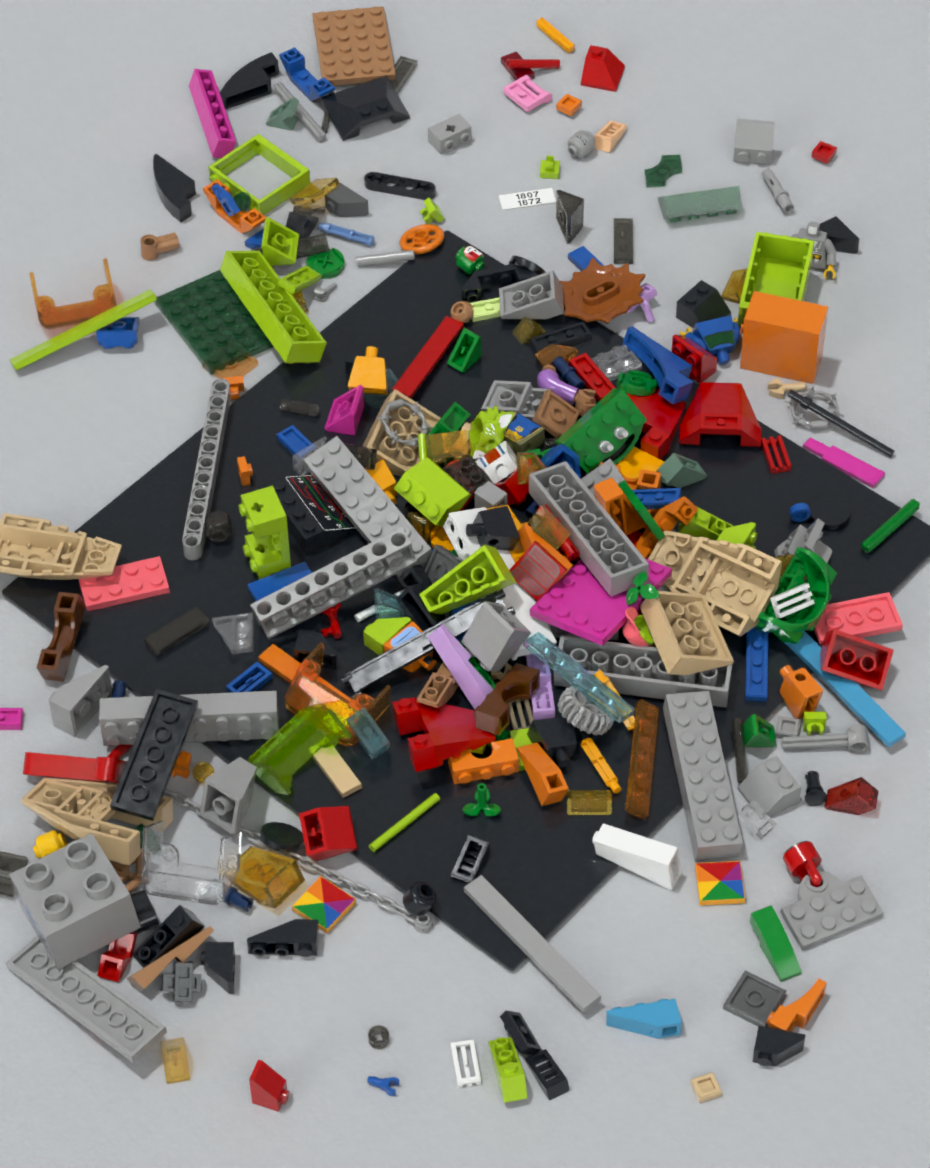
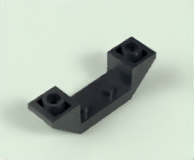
[461,264,538,303]

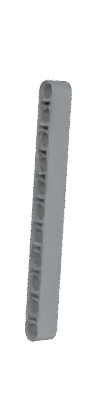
[182,379,231,560]

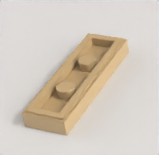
[309,739,362,798]

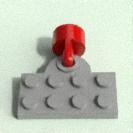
[780,841,884,950]

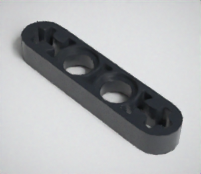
[364,172,436,200]

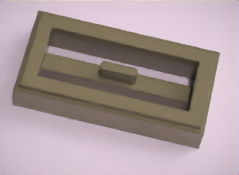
[507,699,534,730]

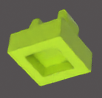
[540,155,560,179]
[420,197,445,224]
[803,712,827,736]

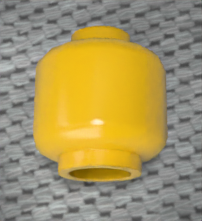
[33,830,68,859]

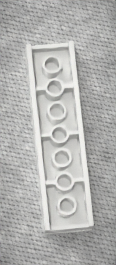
[443,507,557,661]

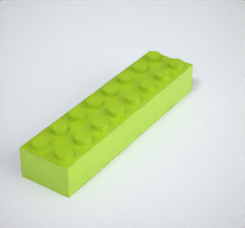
[220,251,326,364]

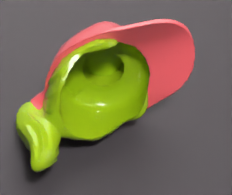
[622,607,657,648]

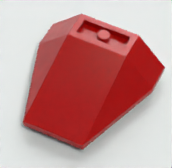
[679,382,761,447]

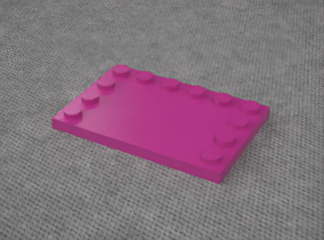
[530,558,672,646]

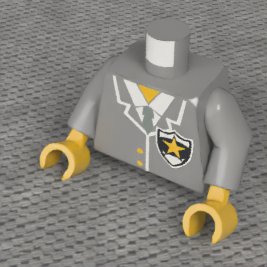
[791,222,836,279]

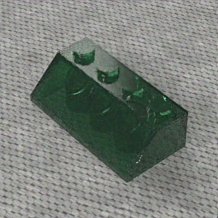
[658,186,742,222]

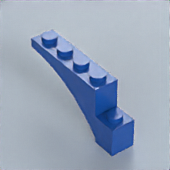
[622,326,693,404]

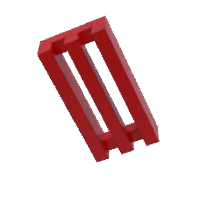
[761,435,791,474]

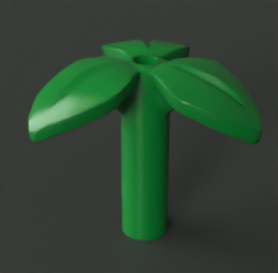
[626,571,660,605]
[462,783,501,817]

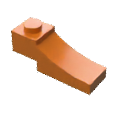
[766,978,827,1032]

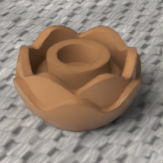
[450,301,474,323]

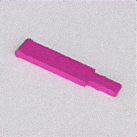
[803,437,885,488]

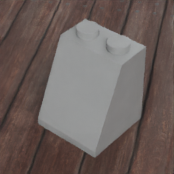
[461,601,531,672]
[200,757,257,835]

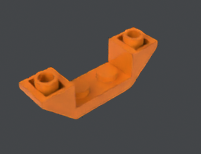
[203,179,267,234]
[636,496,699,559]

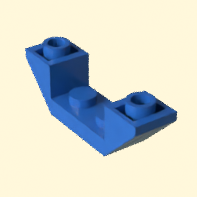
[279,47,335,101]

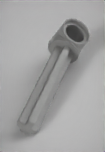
[782,724,870,754]

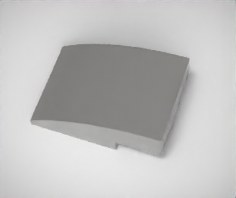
[481,380,552,421]

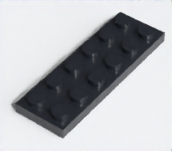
[110,689,198,821]

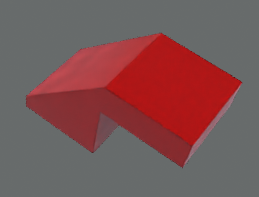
[97,932,138,982]

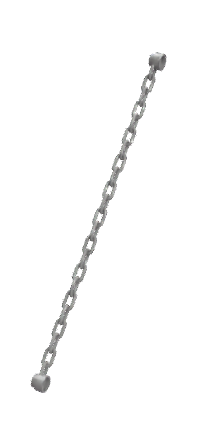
[164,788,433,933]

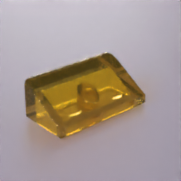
[721,268,748,304]
[567,790,612,815]

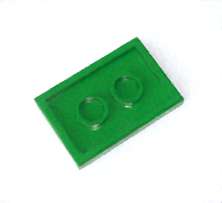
[618,480,665,540]

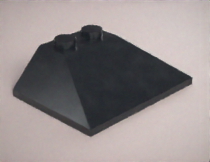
[320,76,410,141]

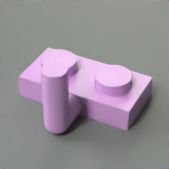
[625,283,658,322]

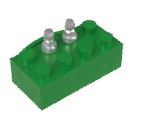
[555,388,647,474]

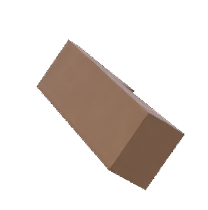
[126,926,214,991]

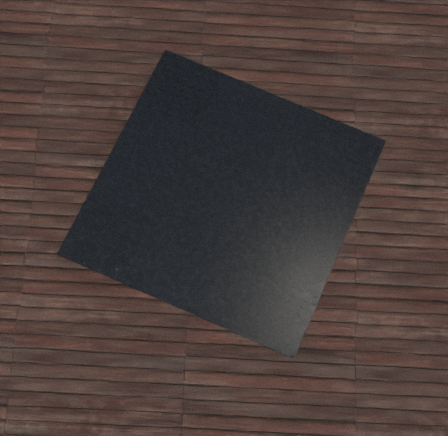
[2,231,930,971]

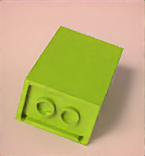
[738,232,814,328]

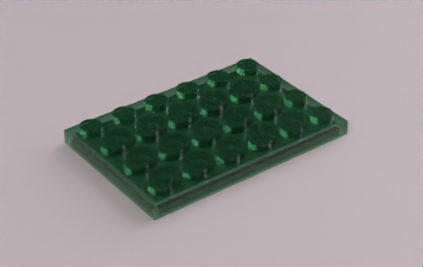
[154,270,274,375]

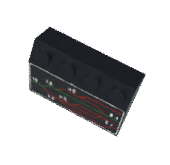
[265,475,359,555]

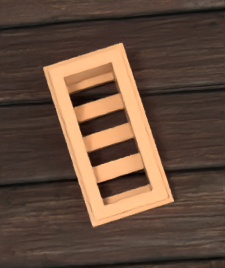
[594,120,627,153]

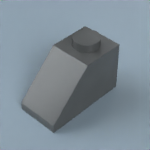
[325,183,369,217]

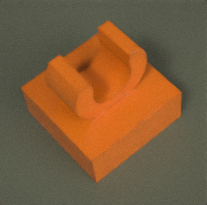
[223,376,244,400]

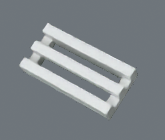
[770,583,815,618]
[450,1039,481,1088]

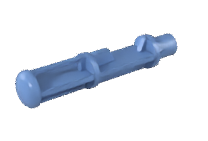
[318,222,375,246]

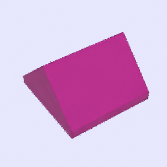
[324,385,364,436]

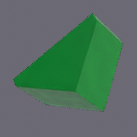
[447,328,481,373]
[741,714,777,747]

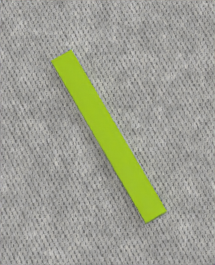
[9,289,157,370]

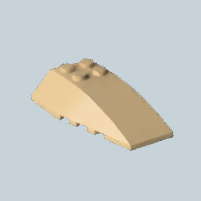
[0,513,122,580]
[648,530,782,637]

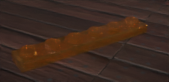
[625,699,659,819]

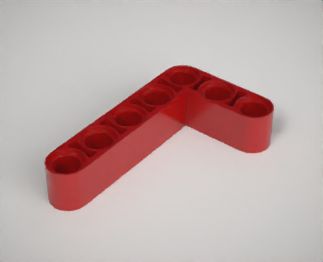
[23,752,127,784]

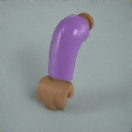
[537,365,596,416]

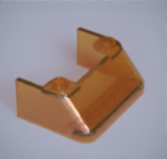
[29,258,117,330]
[285,642,391,746]

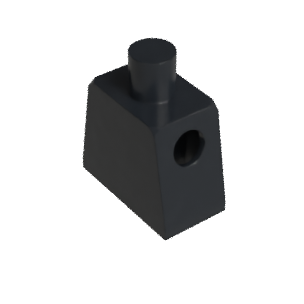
[466,506,520,551]
[527,717,577,767]

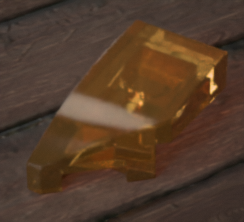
[535,344,579,367]

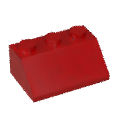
[820,629,894,691]

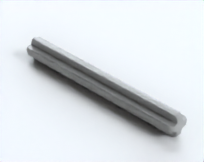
[274,82,326,142]

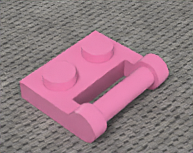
[503,75,552,112]

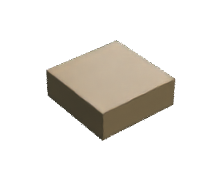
[690,1072,722,1103]

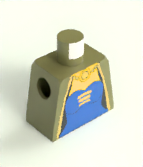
[504,411,545,458]

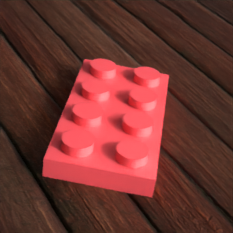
[78,556,170,612]
[813,592,903,646]

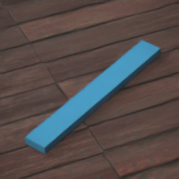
[784,631,906,748]

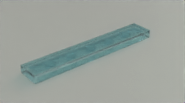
[523,632,635,724]

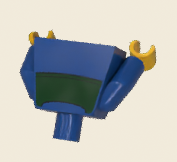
[679,315,741,365]

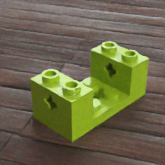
[238,486,291,579]

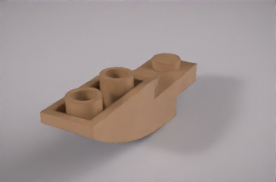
[417,662,459,708]

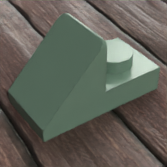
[266,97,299,130]

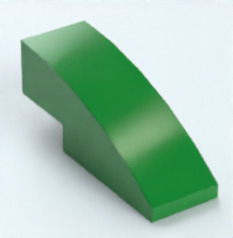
[426,402,471,459]
[750,905,802,982]

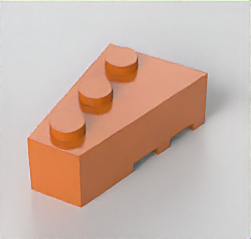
[593,477,646,536]

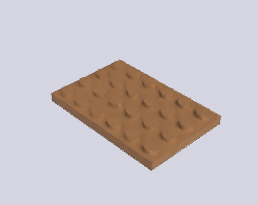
[312,6,396,86]

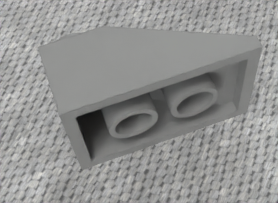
[499,271,564,319]
[49,665,113,737]

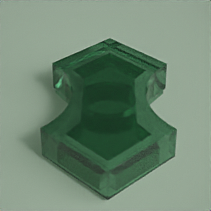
[644,155,682,187]

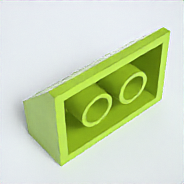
[394,457,471,527]

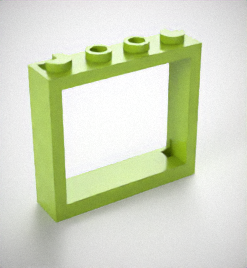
[208,133,310,215]

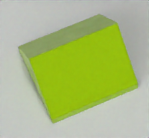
[261,217,299,266]

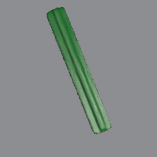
[861,499,920,553]

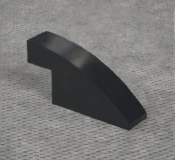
[220,52,279,110]
[153,154,196,223]
[396,564,446,631]

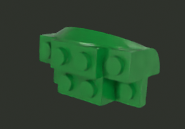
[755,547,837,644]

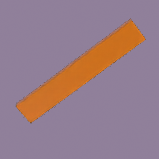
[258,644,369,729]

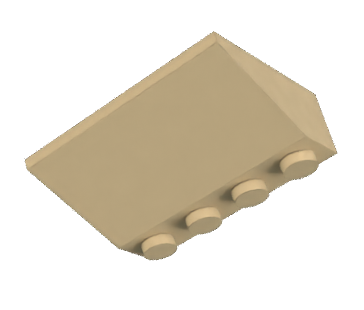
[357,389,441,477]
[640,591,734,675]

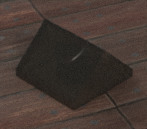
[556,190,584,244]

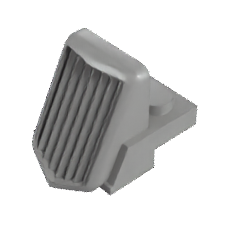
[774,518,832,566]

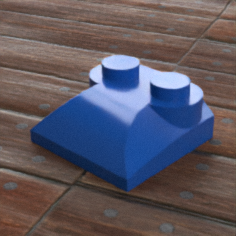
[96,317,140,349]

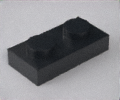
[500,1010,542,1055]

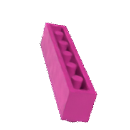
[189,69,236,159]

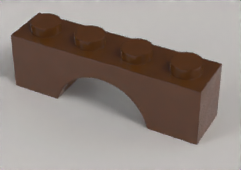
[36,592,86,682]
[474,663,540,735]

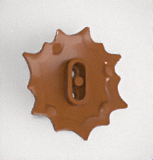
[560,258,646,324]

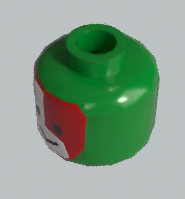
[455,246,485,275]

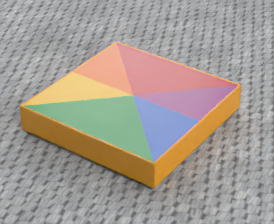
[695,861,745,906]
[292,876,356,934]

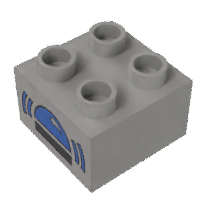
[9,833,141,970]

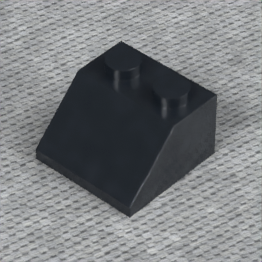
[676,280,731,328]

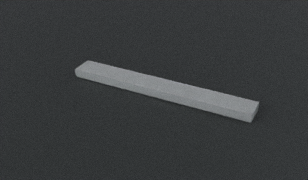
[464,875,601,1013]

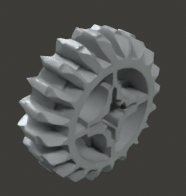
[557,685,616,735]

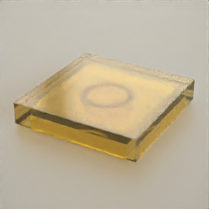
[290,177,339,205]

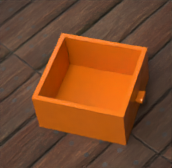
[740,291,828,384]

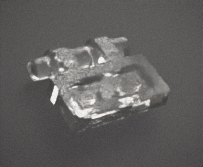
[592,345,642,382]

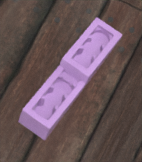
[428,624,494,710]
[526,652,555,720]

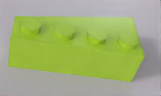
[419,545,517,615]

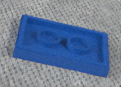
[248,562,312,601]

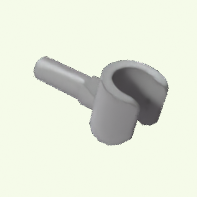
[314,282,337,301]

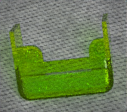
[247,706,352,795]

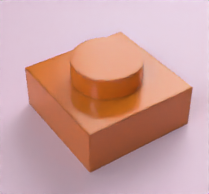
[556,94,582,116]
[237,456,253,486]

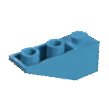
[606,999,682,1039]

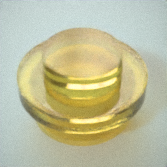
[193,762,215,783]

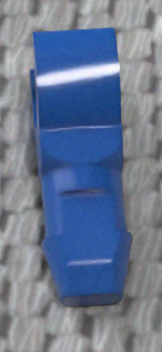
[367,1076,399,1096]

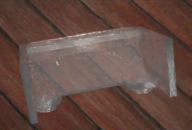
[141,820,241,905]

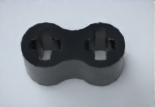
[130,890,159,934]

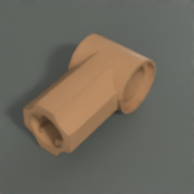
[140,232,179,260]

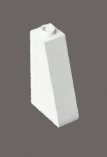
[592,824,681,891]

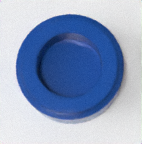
[789,503,811,522]

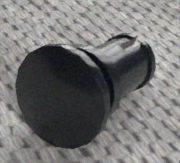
[805,771,827,806]

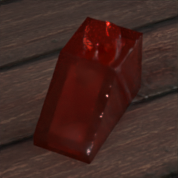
[824,777,879,815]

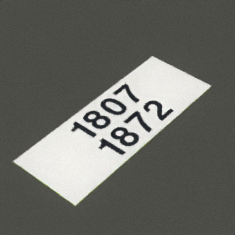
[498,188,556,210]

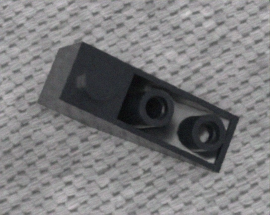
[132,905,205,967]
[247,919,319,957]

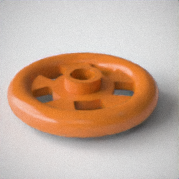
[399,224,444,254]

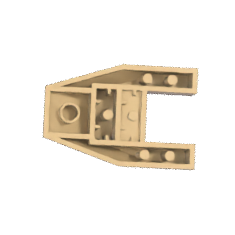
[21,778,173,865]

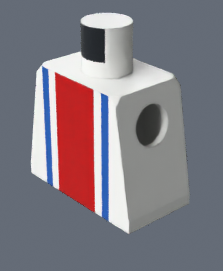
[474,441,518,484]

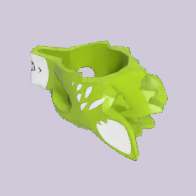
[468,406,514,460]

